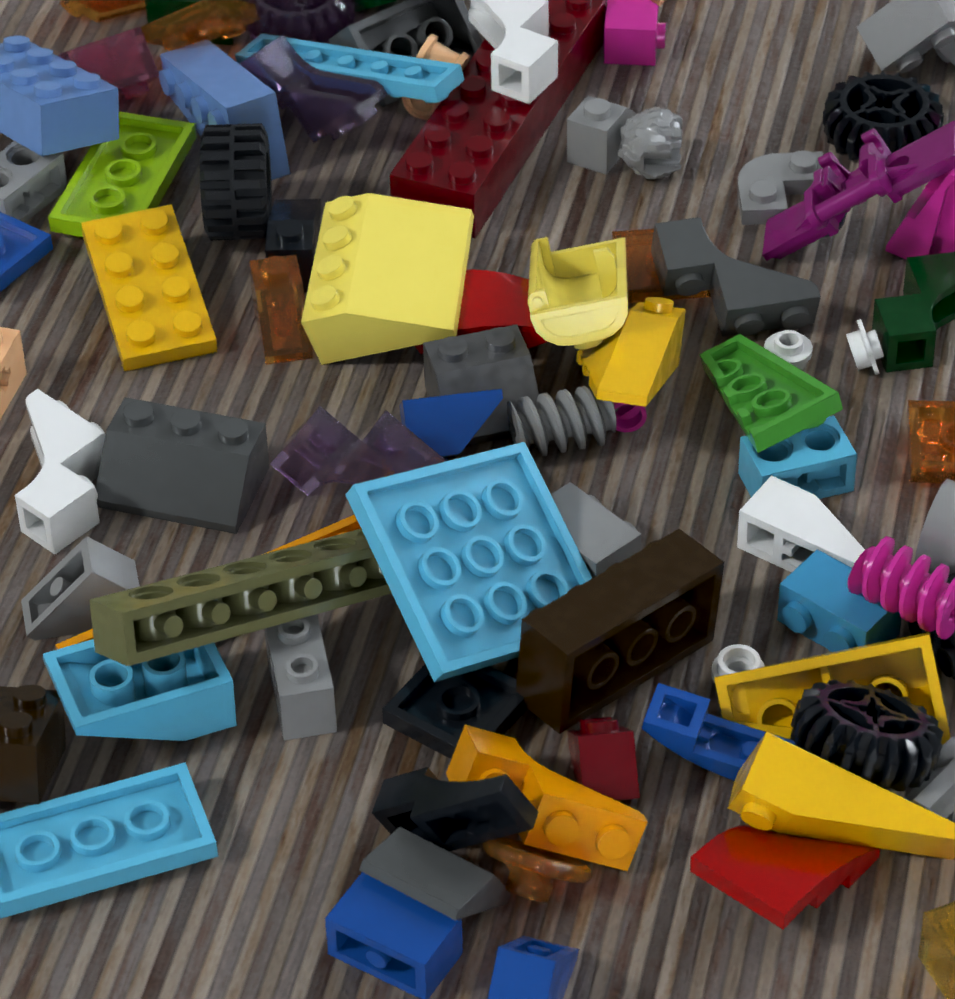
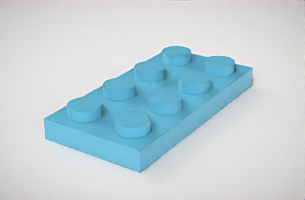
[0,763,218,919]

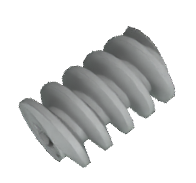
[507,386,616,456]

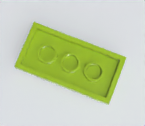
[48,111,197,237]

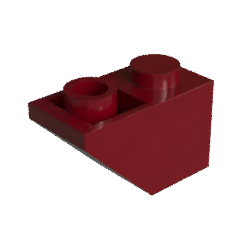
[567,717,640,801]

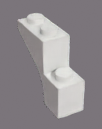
[468,0,558,104]
[15,389,106,555]

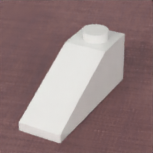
[737,475,865,572]

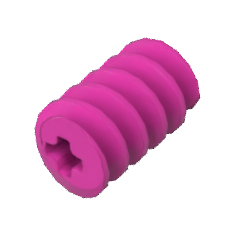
[848,536,955,640]

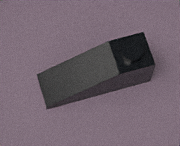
[265,199,321,294]

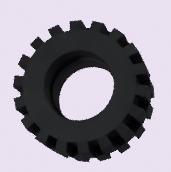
[200,123,272,241]

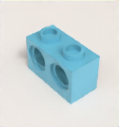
[738,415,857,499]

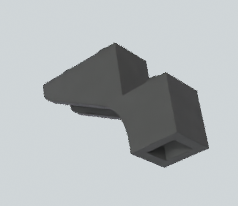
[651,217,821,337]

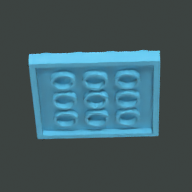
[345,442,592,682]

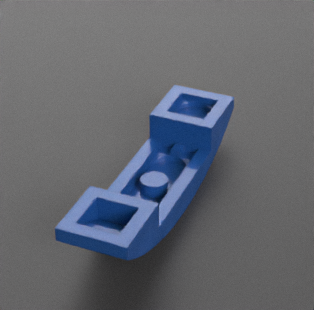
[642,683,795,781]

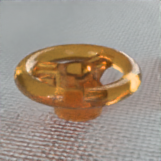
[482,837,593,902]

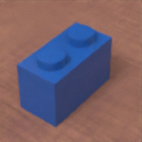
[325,872,463,999]

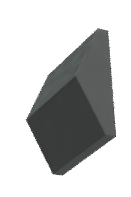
[359,827,512,920]

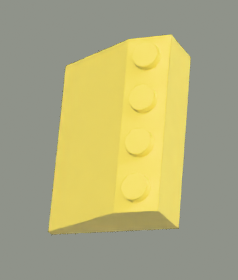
[301,193,474,365]

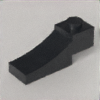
[372,767,538,852]

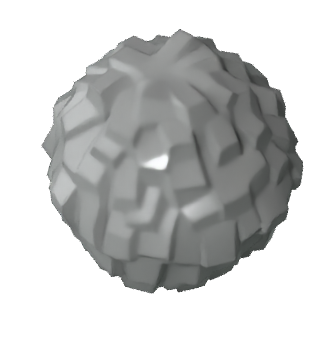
[617,106,683,179]

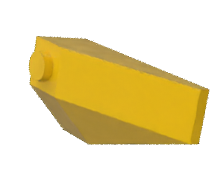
[576,297,686,407]
[714,632,951,744]
[728,732,955,860]

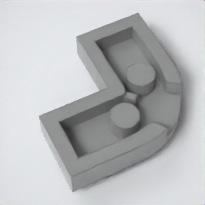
[737,150,824,225]

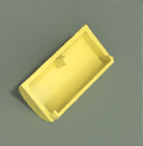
[528,237,628,349]

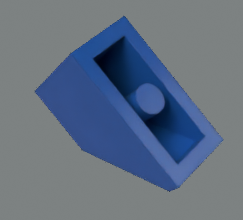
[399,389,503,468]
[488,936,579,999]

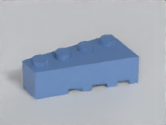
[158,39,290,180]

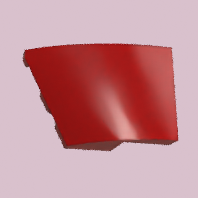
[415,269,547,354]
[690,824,880,930]

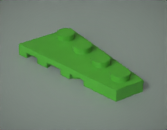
[699,334,843,453]

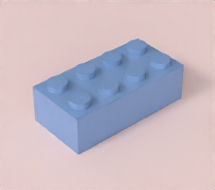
[0,36,119,157]

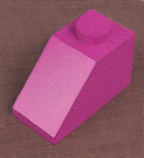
[604,0,666,66]

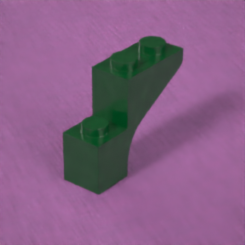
[872,252,955,373]

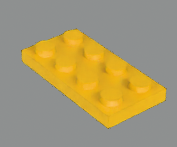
[81,204,217,372]

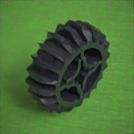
[822,70,944,161]
[790,680,943,792]

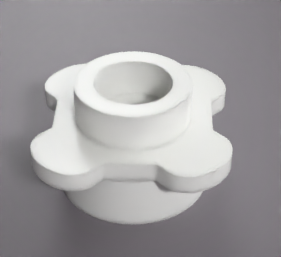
[846,319,884,375]

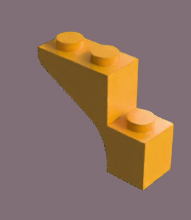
[446,725,648,871]

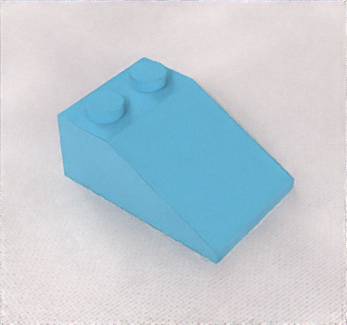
[43,639,237,741]

